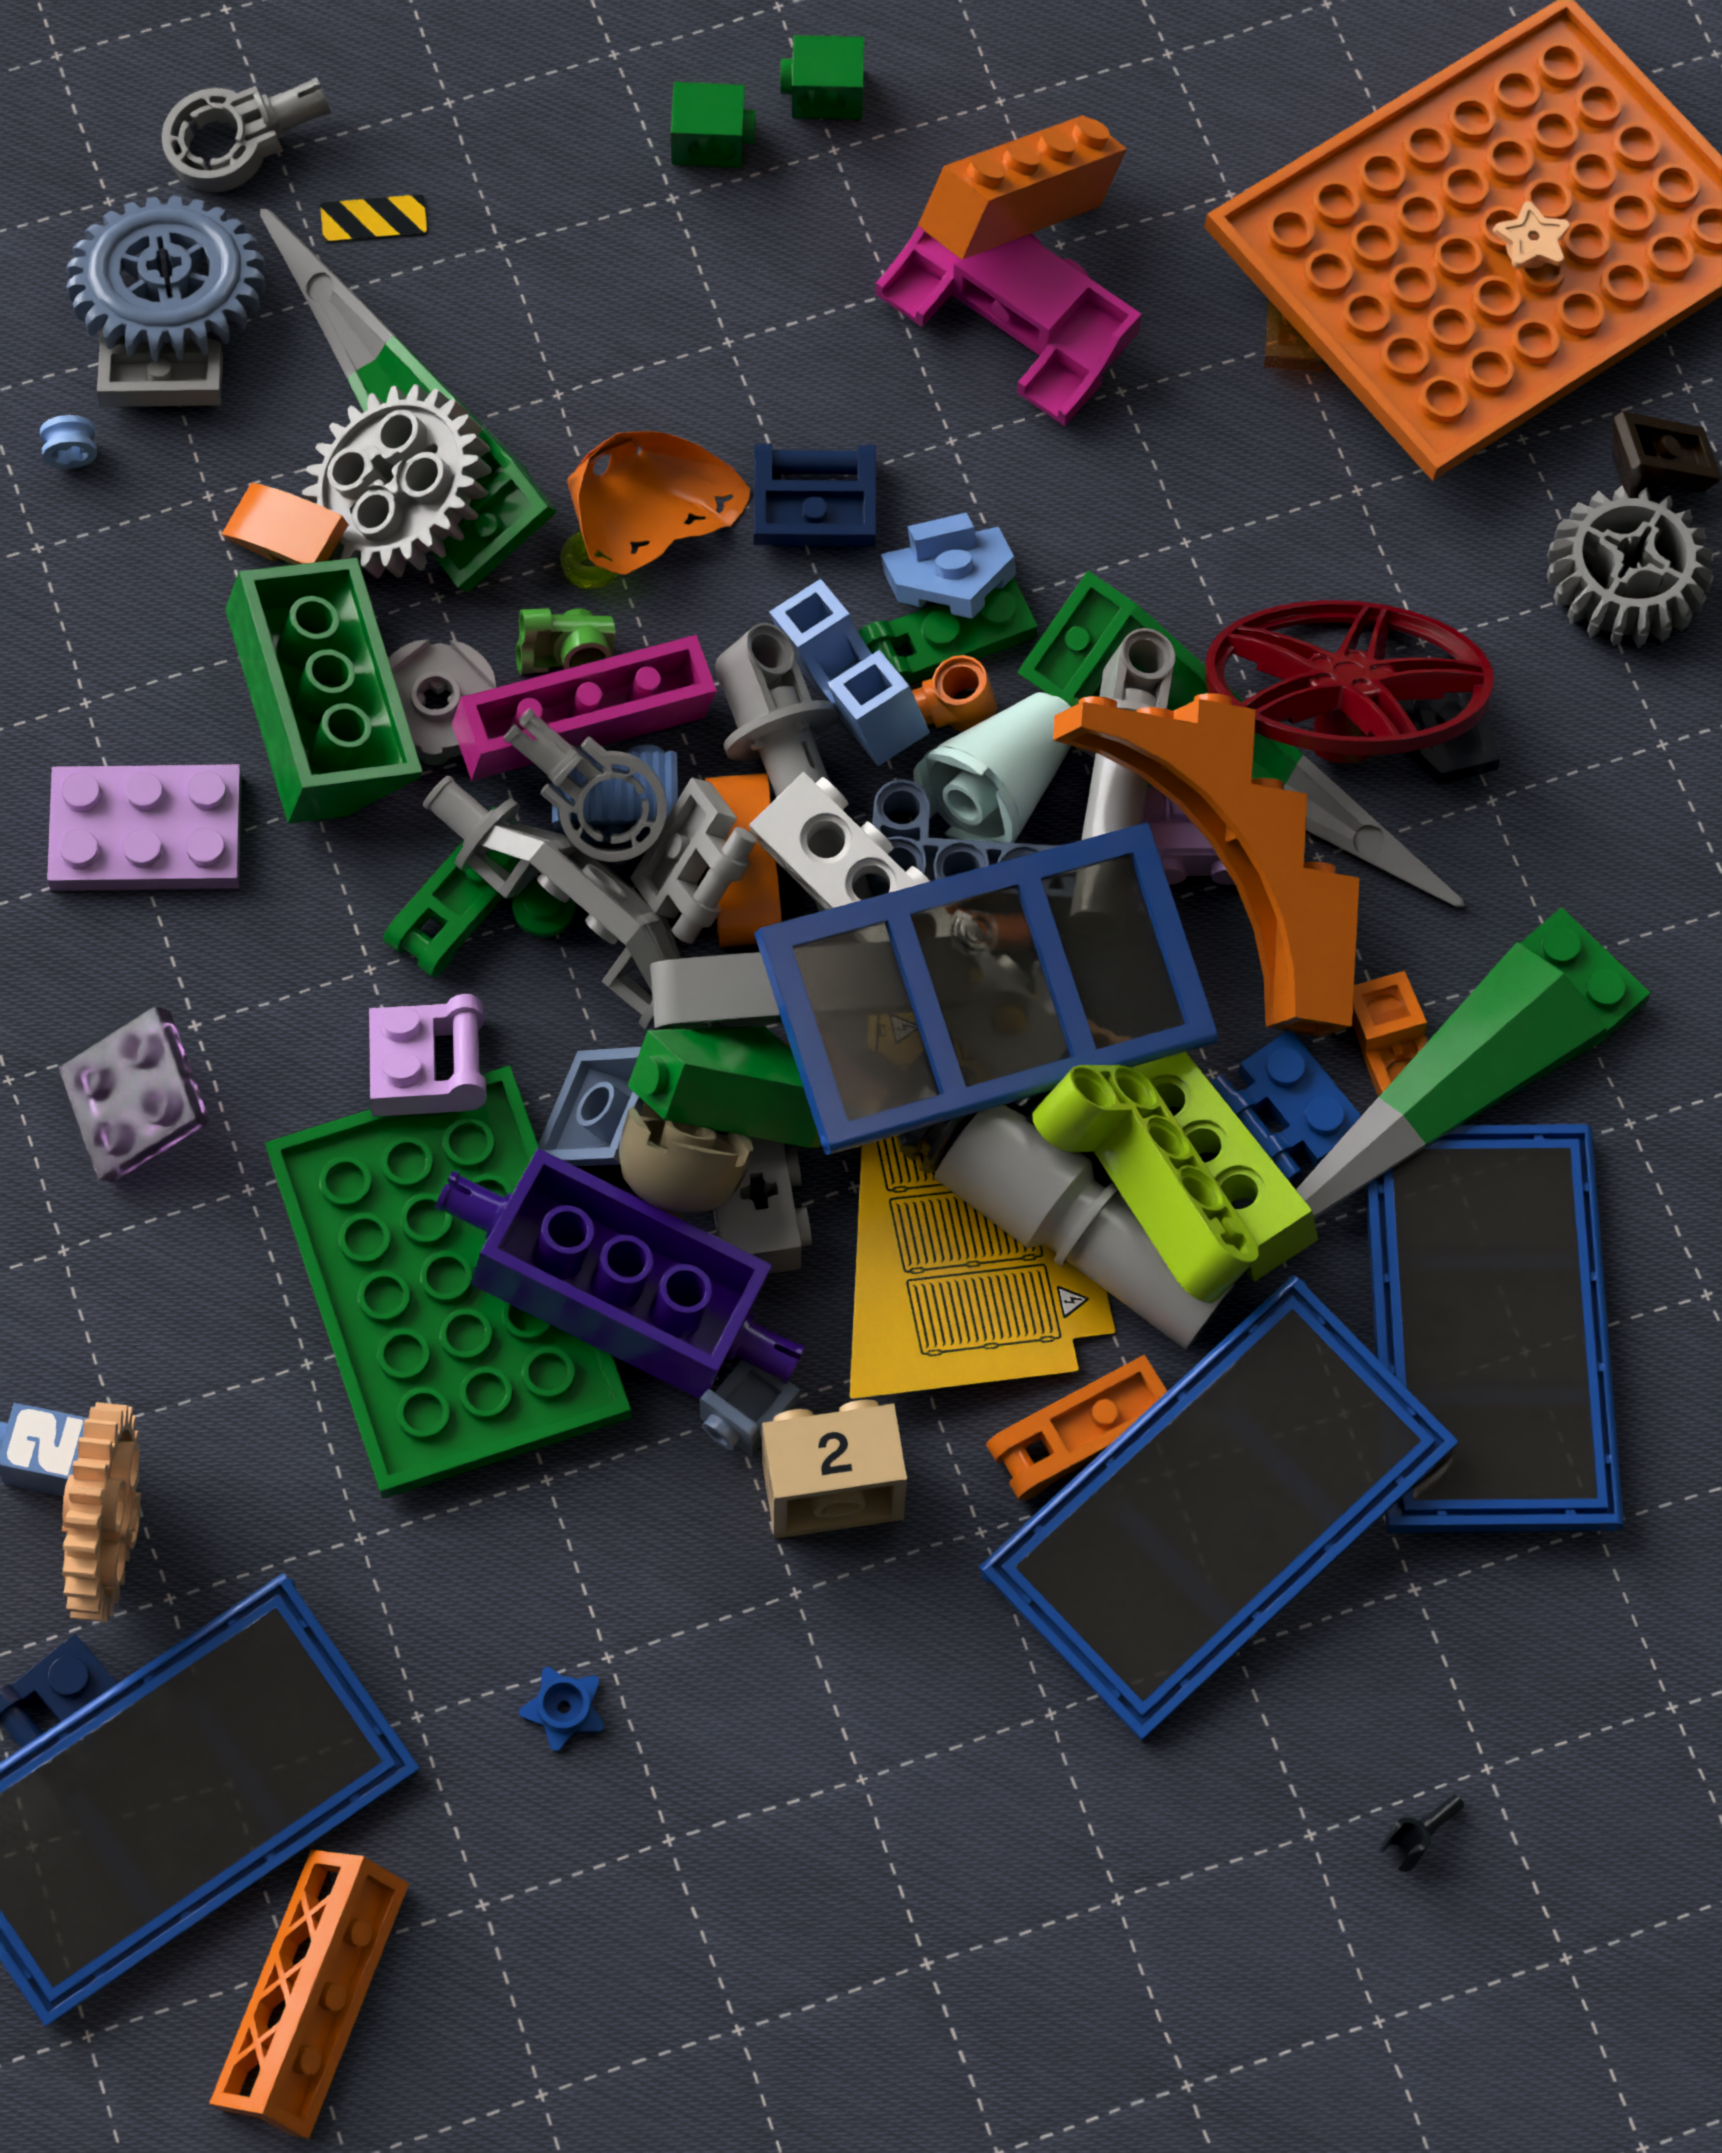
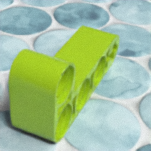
[1032,1065,1259,1303]

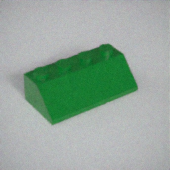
[225,558,422,824]

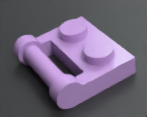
[369,994,487,1117]

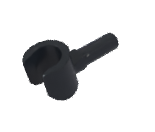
[1380,1795,1464,1872]

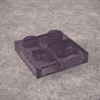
[59,1006,210,1183]

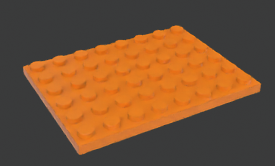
[1204,0,1722,481]

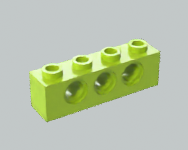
[1132,1028,1318,1282]

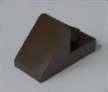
[1612,411,1722,498]

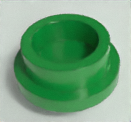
[512,877,576,938]

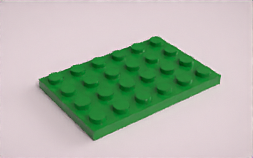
[264,1065,632,1499]

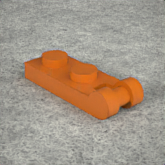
[986,1354,1167,1501]

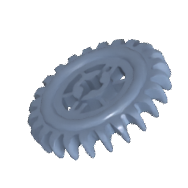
[66,196,265,363]

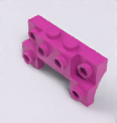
[875,226,1142,427]

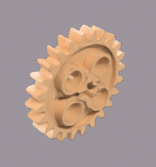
[62,1402,141,1622]

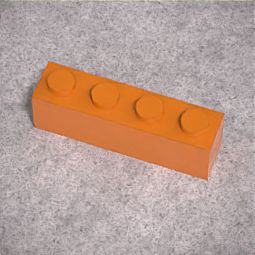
[918,115,1127,260]

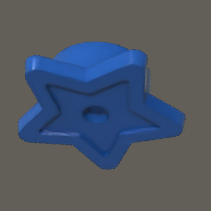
[518,1667,604,1751]

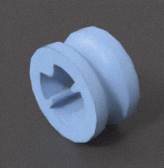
[40,415,97,469]

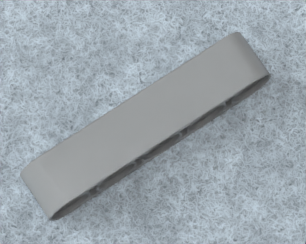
[650,938,970,1030]

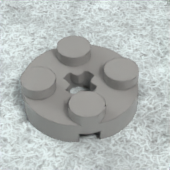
[388,639,496,765]

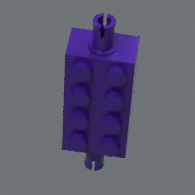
[435,1148,805,1399]

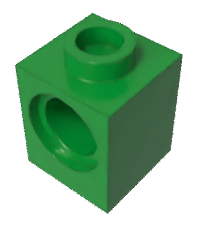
[780,35,864,120]
[670,82,756,168]

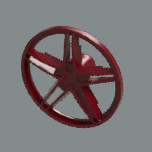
[1205,600,1494,763]

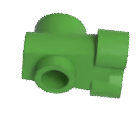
[516,608,615,675]

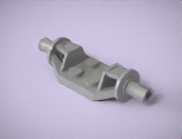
[422,775,681,1031]

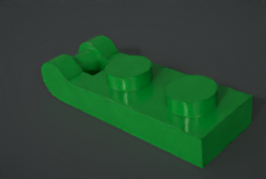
[858,577,1038,685]
[383,807,521,978]

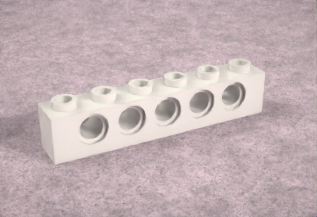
[749,771,1068,1079]

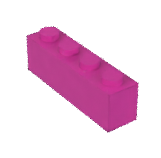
[452,635,717,781]

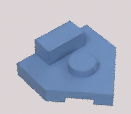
[881,512,1016,619]

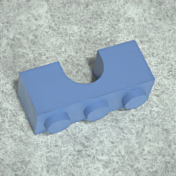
[769,579,930,766]

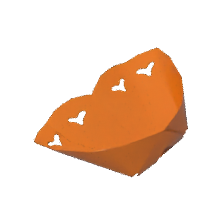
[567,431,750,575]

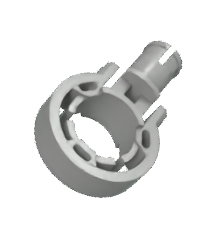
[162,77,331,192]
[503,708,667,862]

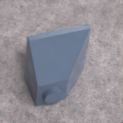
[538,1047,646,1166]

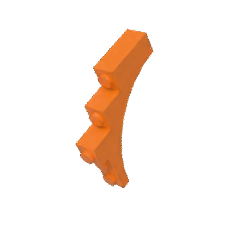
[1053,693,1360,1037]

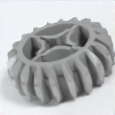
[1547,485,1714,649]

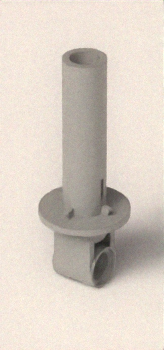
[715,623,874,940]
[1068,628,1175,940]

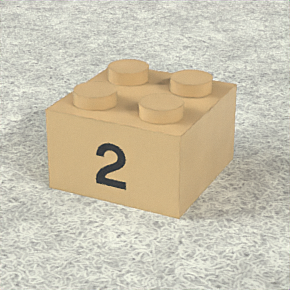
[762,1400,907,1539]

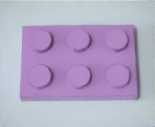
[47,764,242,891]

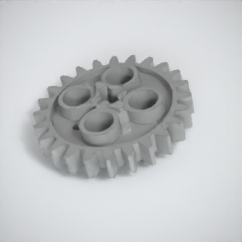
[302,384,492,579]

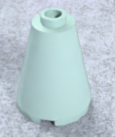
[913,693,1071,843]

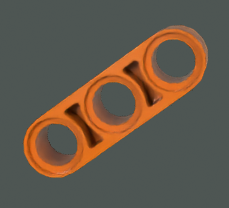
[705,773,782,948]

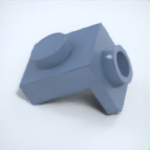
[700,1360,800,1457]

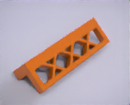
[209,1849,409,2139]

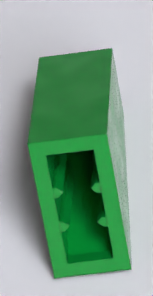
[628,1026,841,1148]

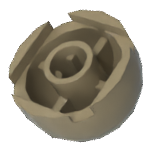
[619,1104,753,1220]

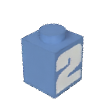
[0,1403,89,1497]

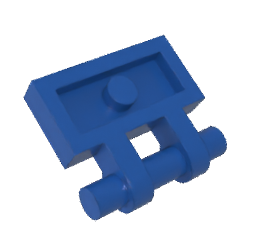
[1210,1029,1361,1183]

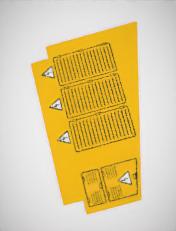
[850,969,1115,1399]

